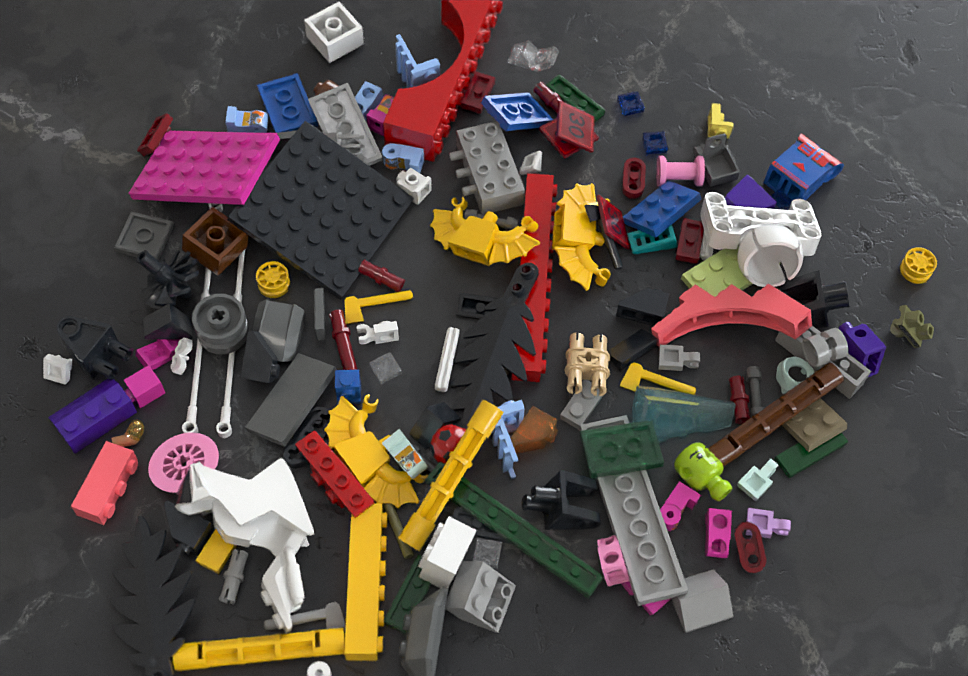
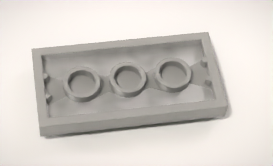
[308,83,383,166]

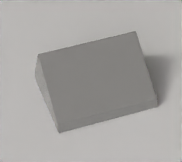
[671,569,733,633]

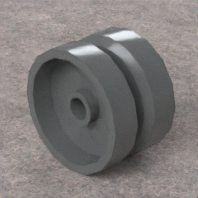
[192,294,249,355]

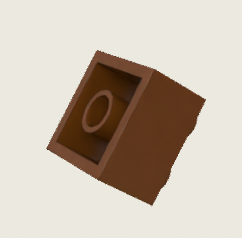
[182,207,249,276]

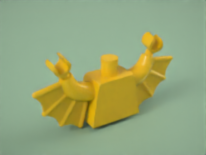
[552,183,610,291]
[430,197,540,266]
[324,394,428,508]

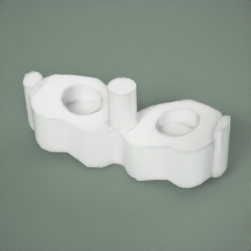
[170,337,193,375]

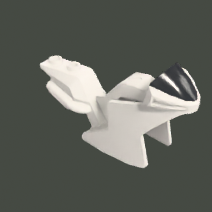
[175,458,314,634]

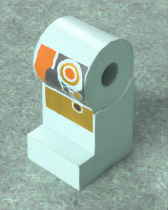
[382,429,428,479]

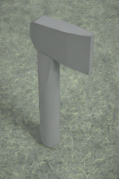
[264,602,346,632]

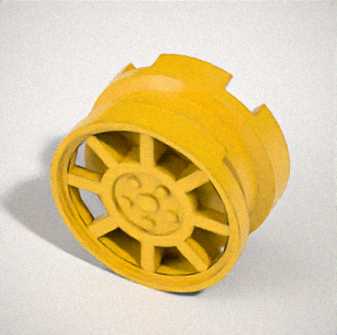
[900,247,937,284]
[256,261,290,298]

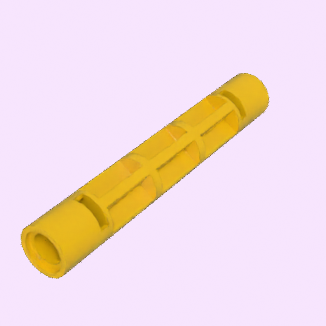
[398,400,504,551]
[173,627,345,671]

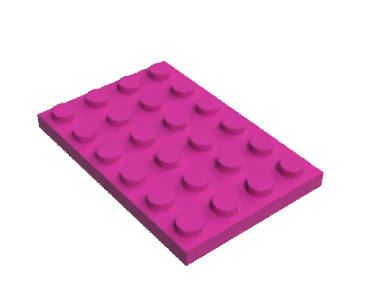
[128,131,280,205]

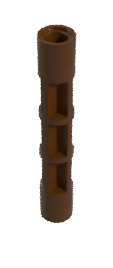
[708,362,844,467]

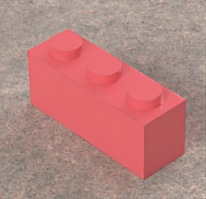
[71,441,138,525]

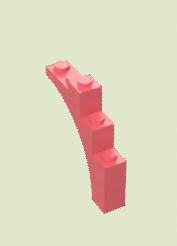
[651,284,812,347]

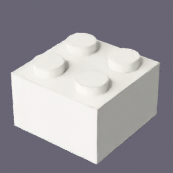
[304,2,364,63]
[418,517,476,588]

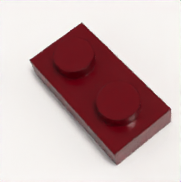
[461,72,495,114]
[137,113,174,156]
[675,218,704,264]

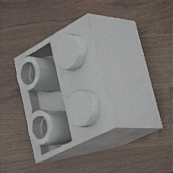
[445,561,516,632]

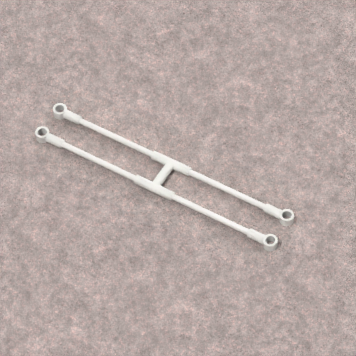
[182,203,245,438]

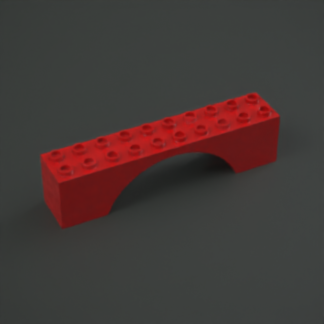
[383,0,503,162]

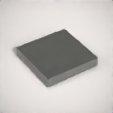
[114,211,175,261]

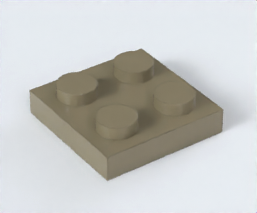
[782,398,847,452]

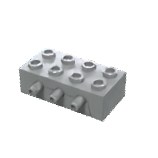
[449,121,525,215]

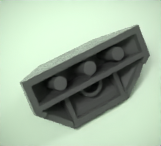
[398,586,448,676]

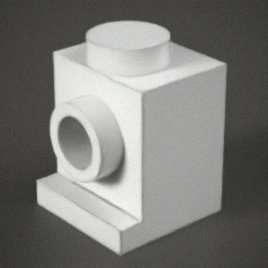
[396,168,431,205]

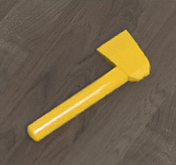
[345,290,413,324]
[620,362,696,396]

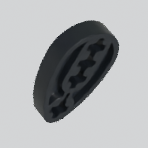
[283,407,334,469]

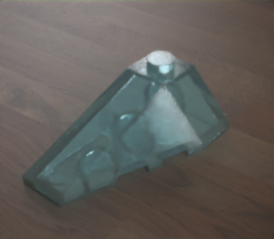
[632,386,736,443]

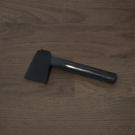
[584,205,623,270]

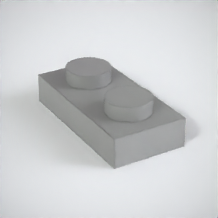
[560,380,603,430]

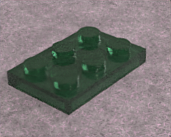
[580,420,664,479]

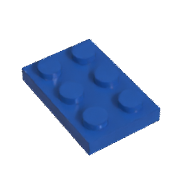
[257,73,318,133]
[481,93,553,131]
[623,180,701,238]

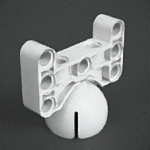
[700,192,821,287]

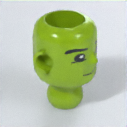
[674,442,732,501]

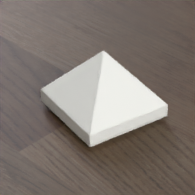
[519,150,542,175]

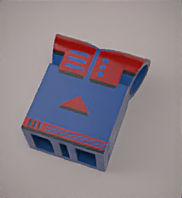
[763,133,844,203]

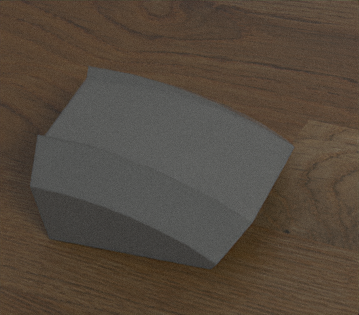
[252,299,306,362]

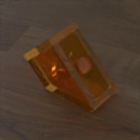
[510,406,559,454]

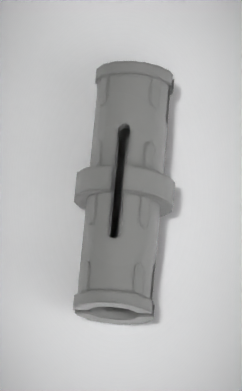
[219,550,249,604]

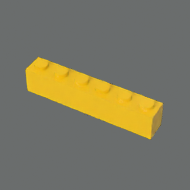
[344,504,388,661]

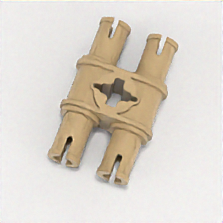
[565,333,610,396]

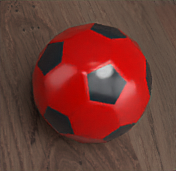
[430,424,466,464]

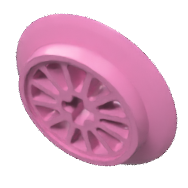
[148,433,219,493]

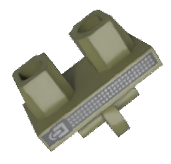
[890,305,934,348]

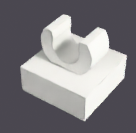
[43,354,72,384]

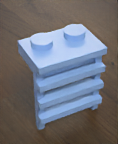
[395,34,440,88]
[492,400,525,479]

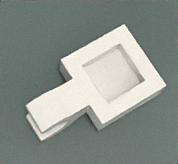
[356,321,399,344]

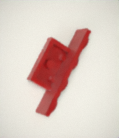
[295,431,374,518]

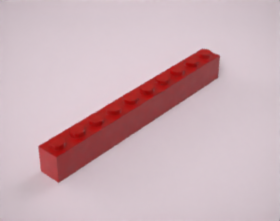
[512,173,557,382]

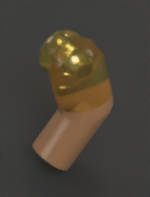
[112,420,144,447]

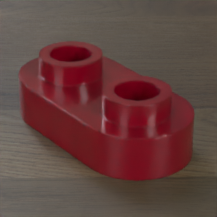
[622,158,646,199]
[734,521,766,573]

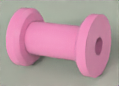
[656,156,705,187]

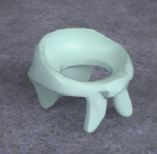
[776,357,815,394]

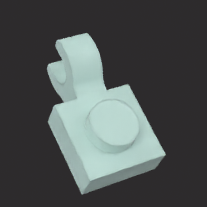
[737,459,778,502]

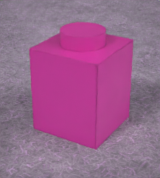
[124,365,165,408]

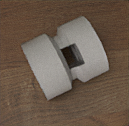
[802,327,848,368]

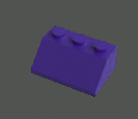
[48,379,137,454]

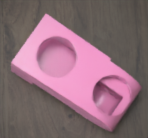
[597,535,629,586]

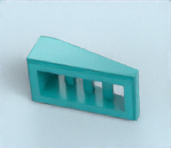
[628,225,678,254]

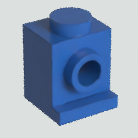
[335,370,361,405]

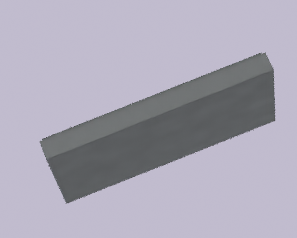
[245,353,337,447]

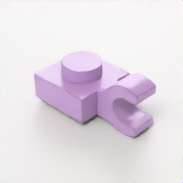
[745,508,791,538]

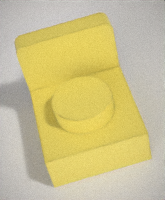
[708,104,733,139]

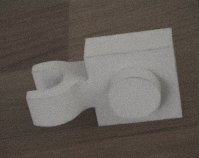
[659,344,700,371]

